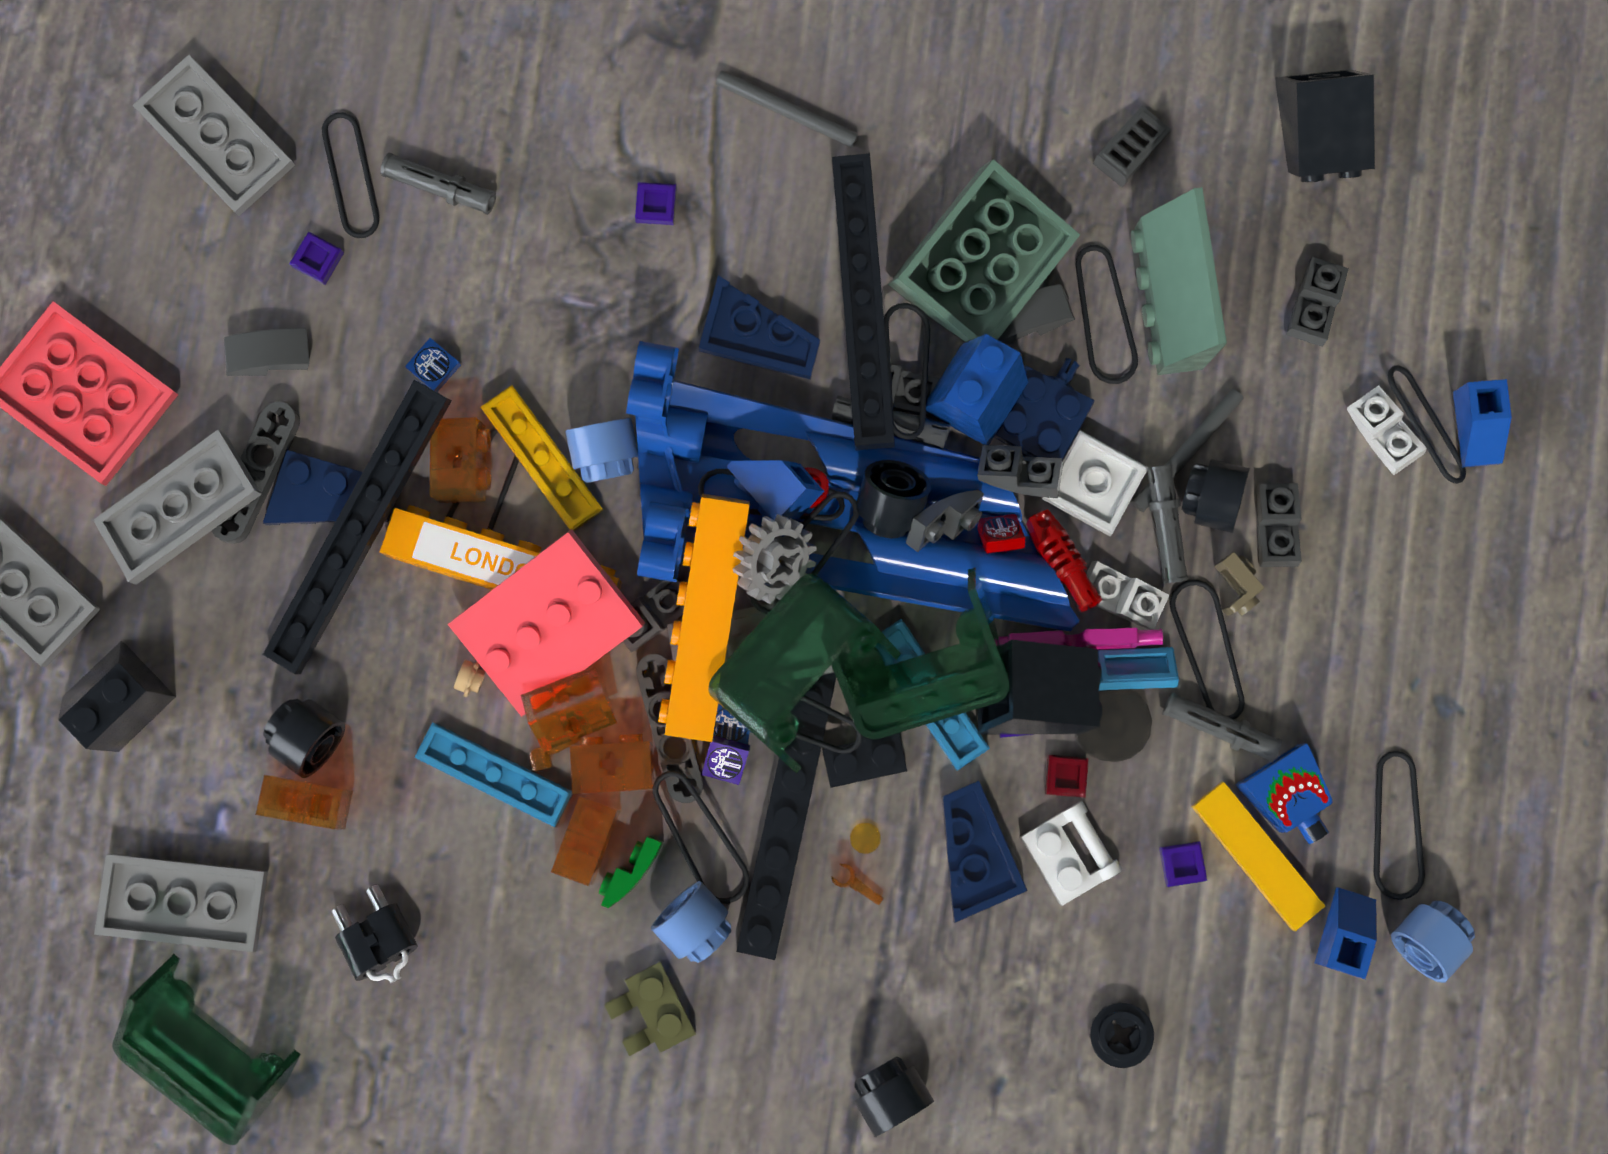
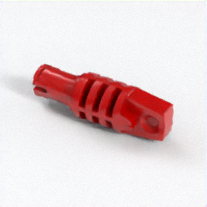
[1026,509,1103,612]

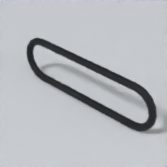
[322,112,379,238]
[1387,365,1466,484]

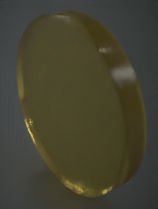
[850,823,881,854]

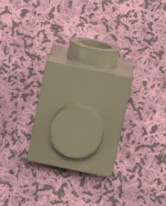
[1214,552,1264,616]

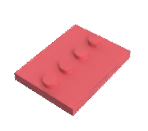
[0,301,179,486]
[448,529,645,717]

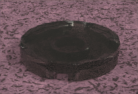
[1074,689,1152,763]

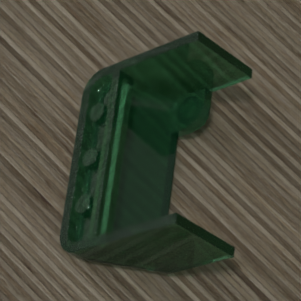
[821,567,1009,739]
[708,574,901,773]
[112,954,301,1145]

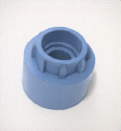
[565,418,638,483]
[651,881,731,963]
[1391,901,1475,983]

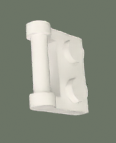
[1020,801,1123,906]

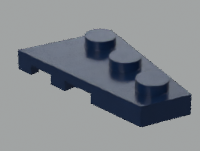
[699,275,820,380]
[263,450,394,525]
[942,781,1027,923]

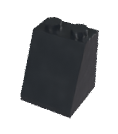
[1275,69,1375,182]
[977,640,1103,735]
[58,641,176,752]

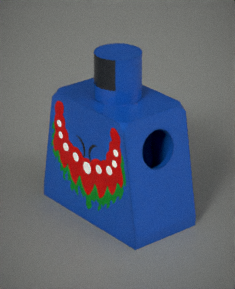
[1235,743,1333,844]

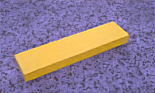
[481,385,603,531]
[1191,782,1326,932]

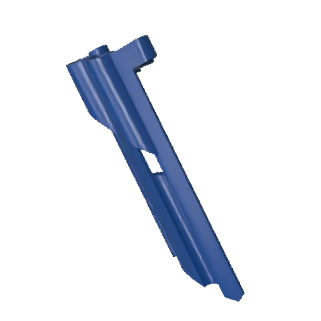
[626,341,1079,632]

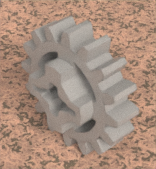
[733,514,817,604]

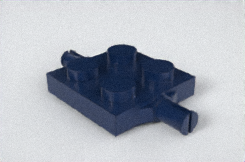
[994,358,1095,461]

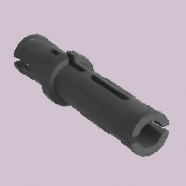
[380,153,496,215]
[832,396,950,448]
[1147,464,1188,584]
[1162,692,1282,762]

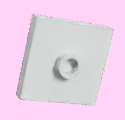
[1042,430,1148,536]

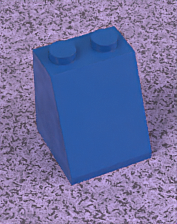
[926,334,1028,445]

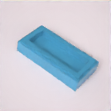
[1098,647,1179,690]

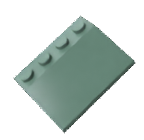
[888,159,1080,342]
[1131,187,1227,375]

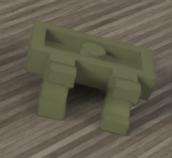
[604,961,696,1056]

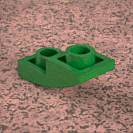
[598,836,664,908]

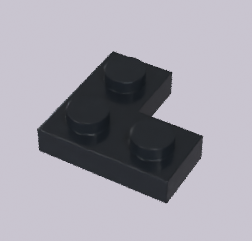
[822,694,907,788]

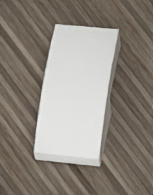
[1347,386,1427,475]
[1086,561,1169,630]

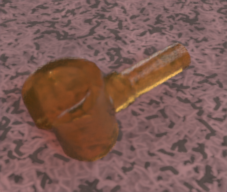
[529,733,581,772]
[831,864,884,905]

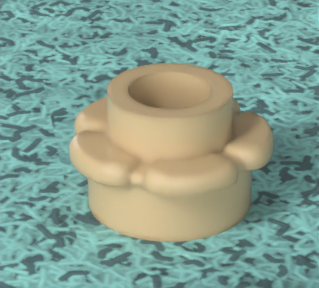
[454,659,486,697]

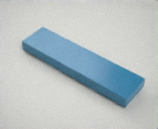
[869,619,990,771]
[414,722,574,827]

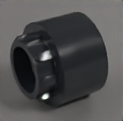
[1181,459,1250,533]
[856,460,931,538]
[263,699,345,778]
[854,1056,934,1137]

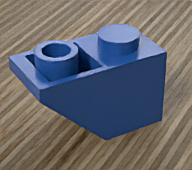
[1453,379,1512,468]
[727,460,824,521]
[1314,887,1377,980]

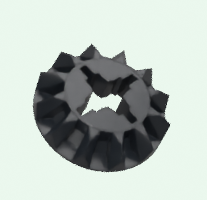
[1089,1002,1154,1068]

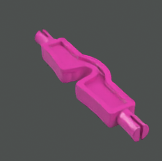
[984,628,1163,653]

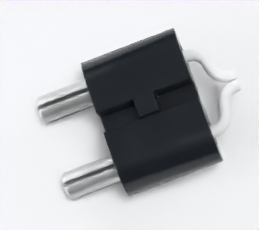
[332,885,418,983]

